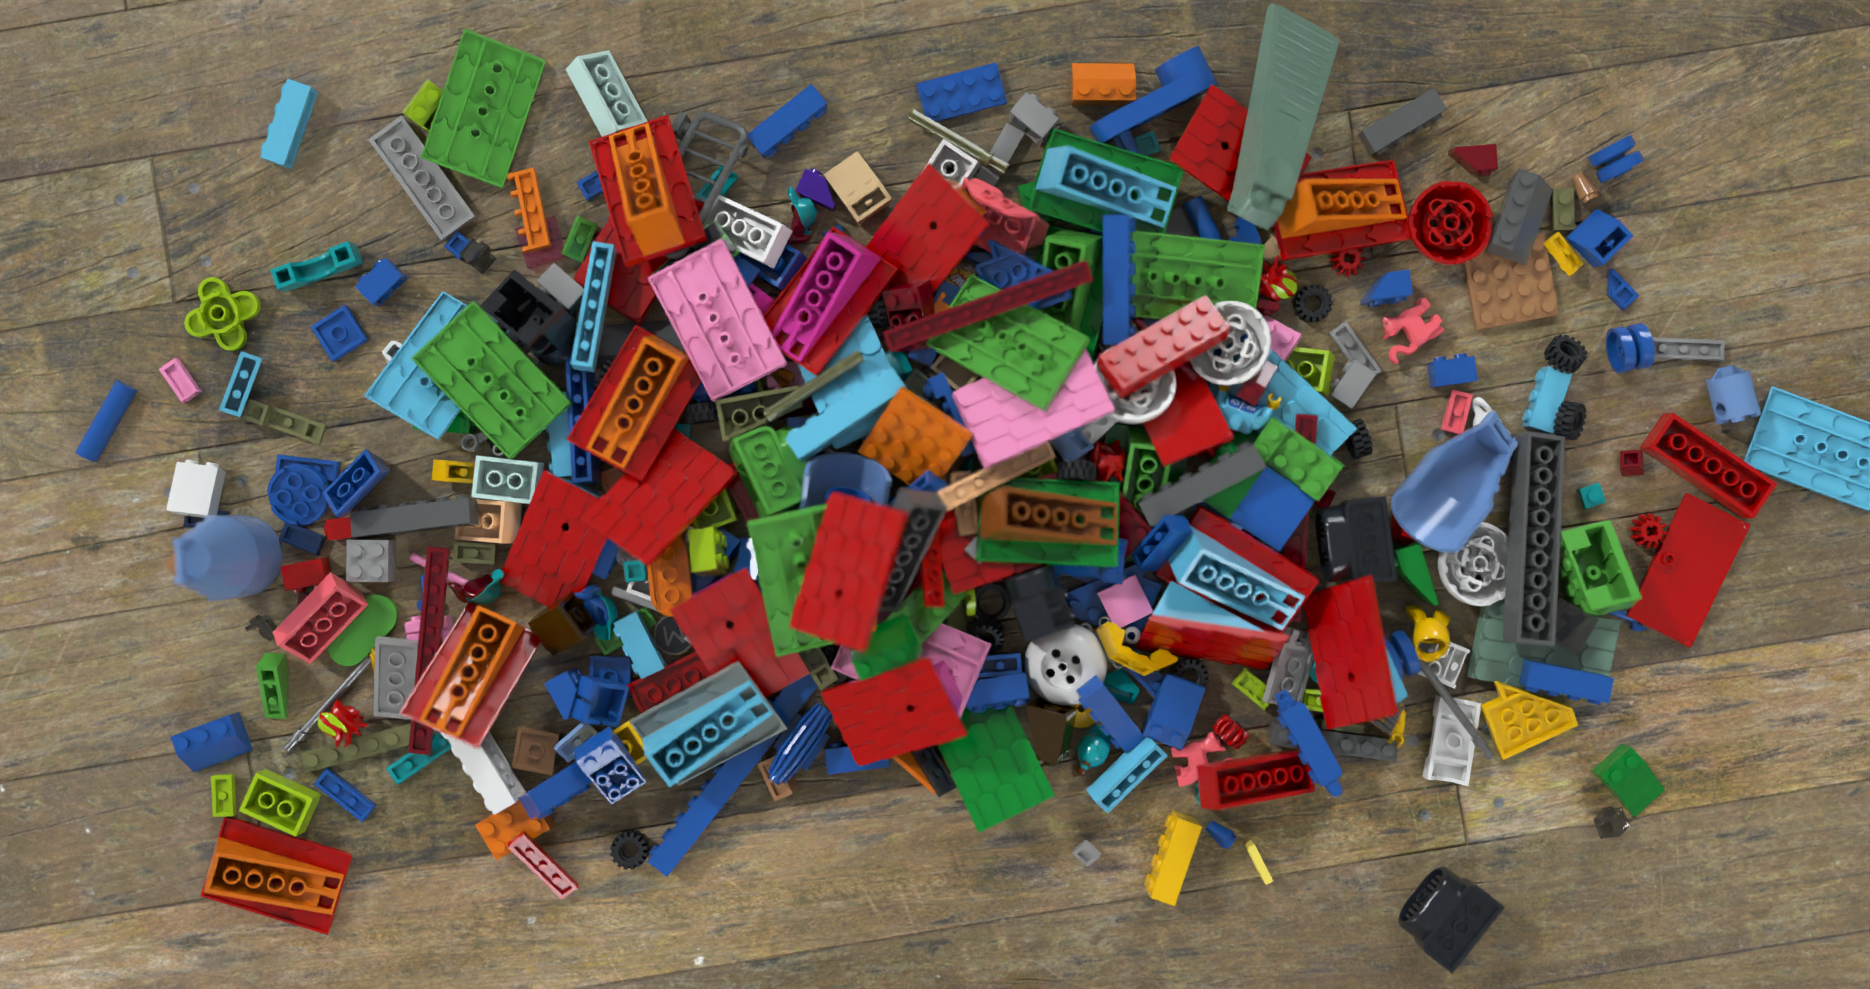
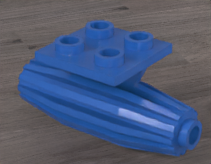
[768,703,833,785]

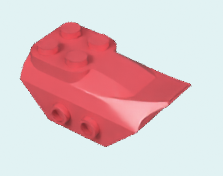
[962,178,1049,255]

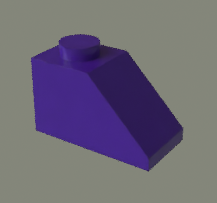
[795,168,836,212]

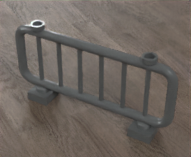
[663,111,749,259]

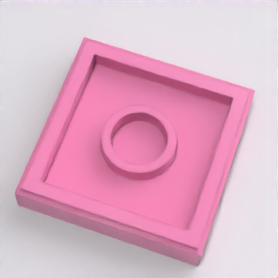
[1097,574,1154,628]

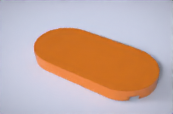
[647,536,694,617]

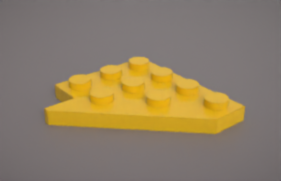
[1480,681,1578,760]

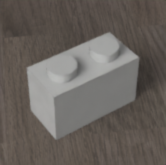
[1330,359,1376,408]

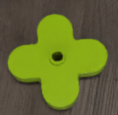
[184,277,261,351]

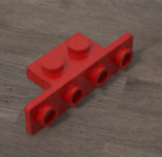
[921,527,944,608]

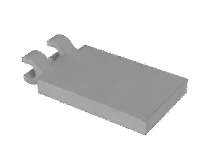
[1262,627,1314,705]

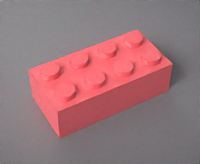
[273,572,368,664]

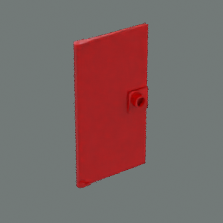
[1141,360,1234,467]
[1625,493,1751,648]

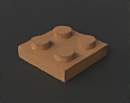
[511,726,561,775]

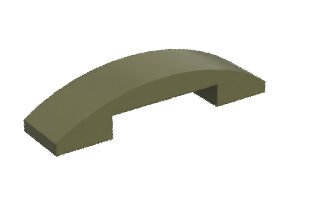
[244,400,327,445]
[798,647,839,690]

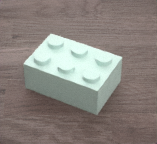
[471,455,545,504]

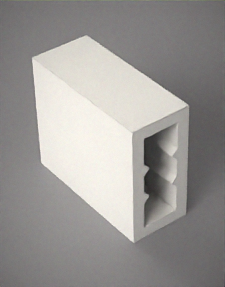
[166,460,226,518]

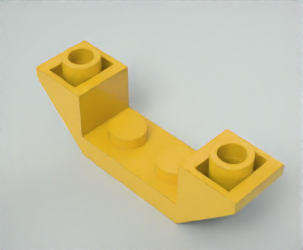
[1097,622,1178,676]

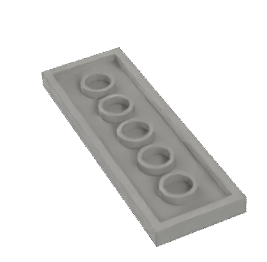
[368,115,476,241]

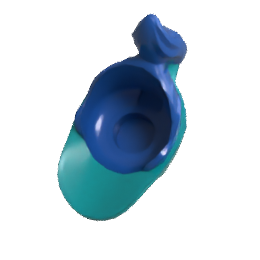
[575,585,618,640]

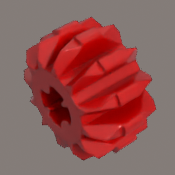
[1329,249,1366,278]
[1628,513,1668,549]
[1213,715,1249,750]

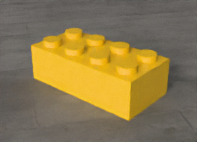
[1144,811,1202,906]

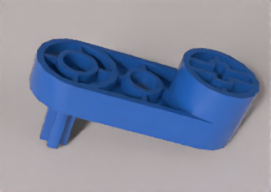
[1089,46,1218,154]

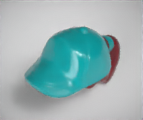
[786,186,818,245]
[447,569,504,605]

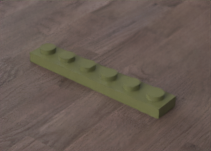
[301,723,411,773]

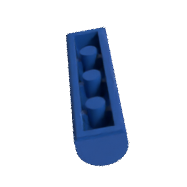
[75,380,137,462]

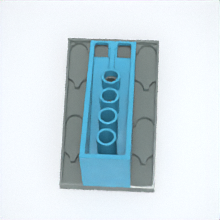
[630,661,787,787]

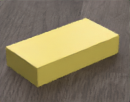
[1244,840,1273,885]

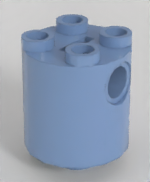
[1705,365,1761,425]

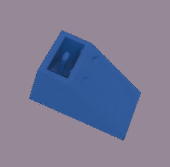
[574,726,647,805]

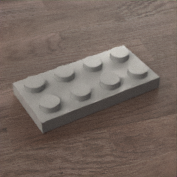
[374,636,418,720]

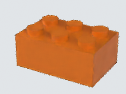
[475,800,555,861]

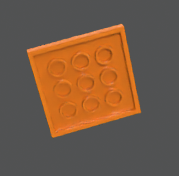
[858,386,973,486]

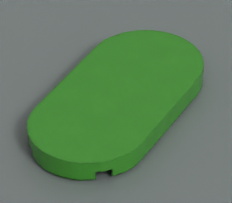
[327,595,398,666]

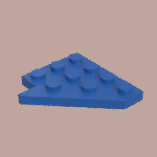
[975,240,1073,310]
[1065,563,1161,639]

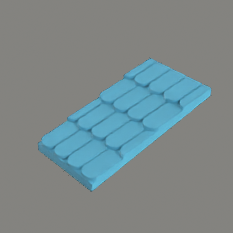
[364,291,508,439]
[797,315,891,449]
[1207,349,1357,482]
[1744,386,1870,511]

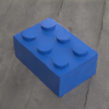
[518,762,592,820]

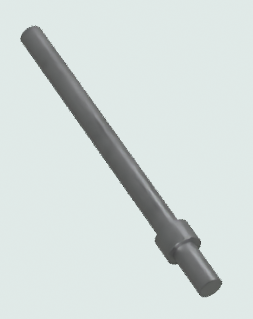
[283,655,371,752]
[1418,658,1495,759]

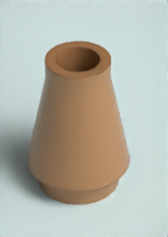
[1572,171,1600,204]

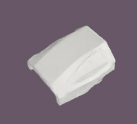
[1417,642,1470,689]

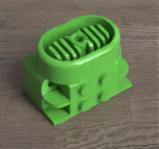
[728,426,810,518]
[1558,520,1641,617]

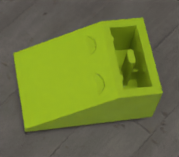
[402,79,443,132]

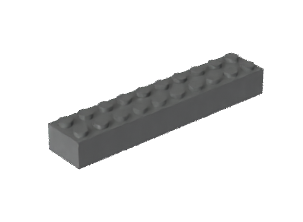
[1503,431,1565,647]

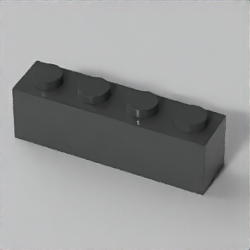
[1358,88,1447,156]

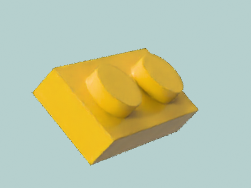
[1543,231,1584,276]

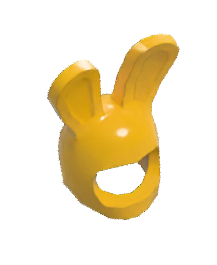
[1405,605,1451,662]

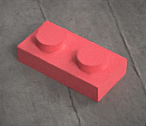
[1440,389,1473,435]

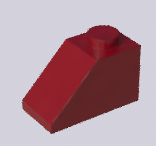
[1448,144,1498,177]
[1237,360,1278,406]

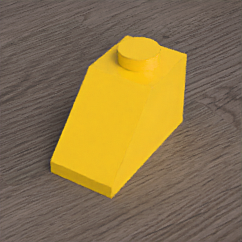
[432,459,475,483]

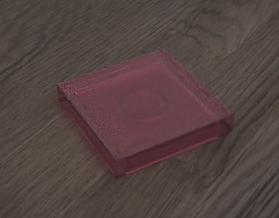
[515,216,566,269]

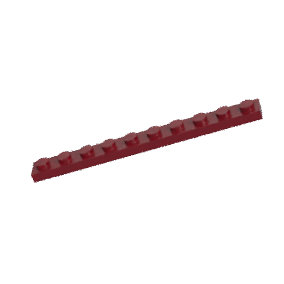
[883,260,1093,352]
[1285,413,1318,622]
[408,546,451,755]

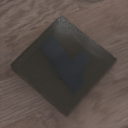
[1555,597,1599,655]

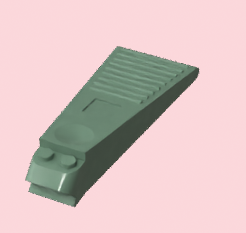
[1227,3,1340,230]

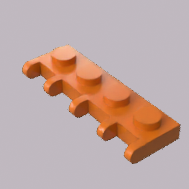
[507,167,552,253]

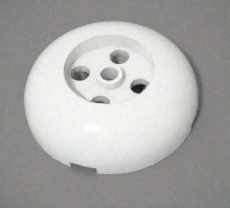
[1190,301,1271,385]
[1094,345,1176,423]
[1438,522,1508,606]
[1024,624,1107,706]

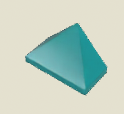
[1103,668,1139,704]

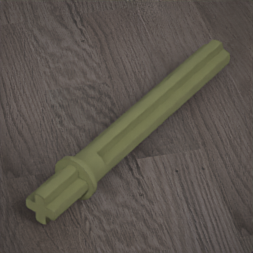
[908,110,1010,175]
[763,350,865,421]

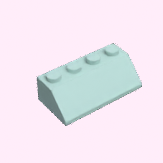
[566,50,648,137]

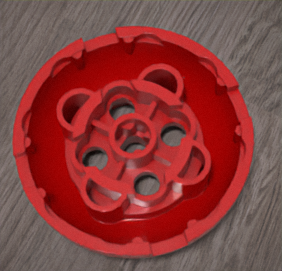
[1408,181,1493,265]

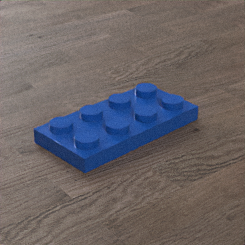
[916,62,1007,123]

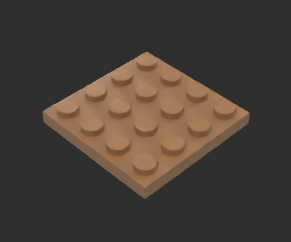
[1463,233,1559,330]

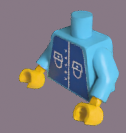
[1215,384,1281,434]

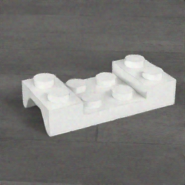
[1422,695,1482,786]

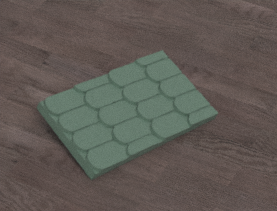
[1467,596,1621,703]

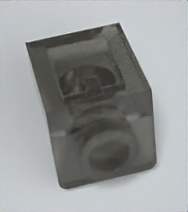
[245,615,277,641]

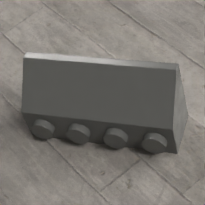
[1486,168,1553,265]

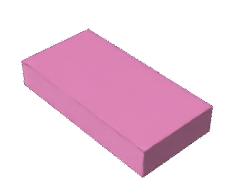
[159,357,202,403]

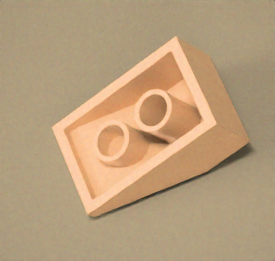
[455,499,522,544]

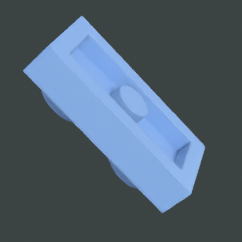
[553,722,599,763]

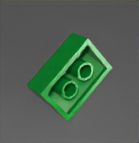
[850,614,923,681]

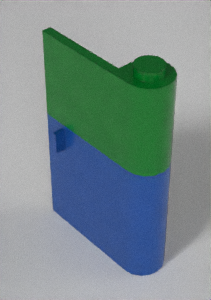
[1202,442,1315,551]

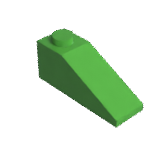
[256,653,289,719]

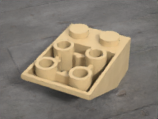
[823,151,893,226]

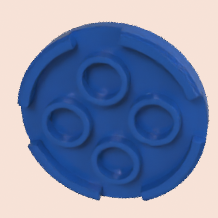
[267,464,329,525]

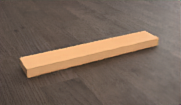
[935,441,1056,511]

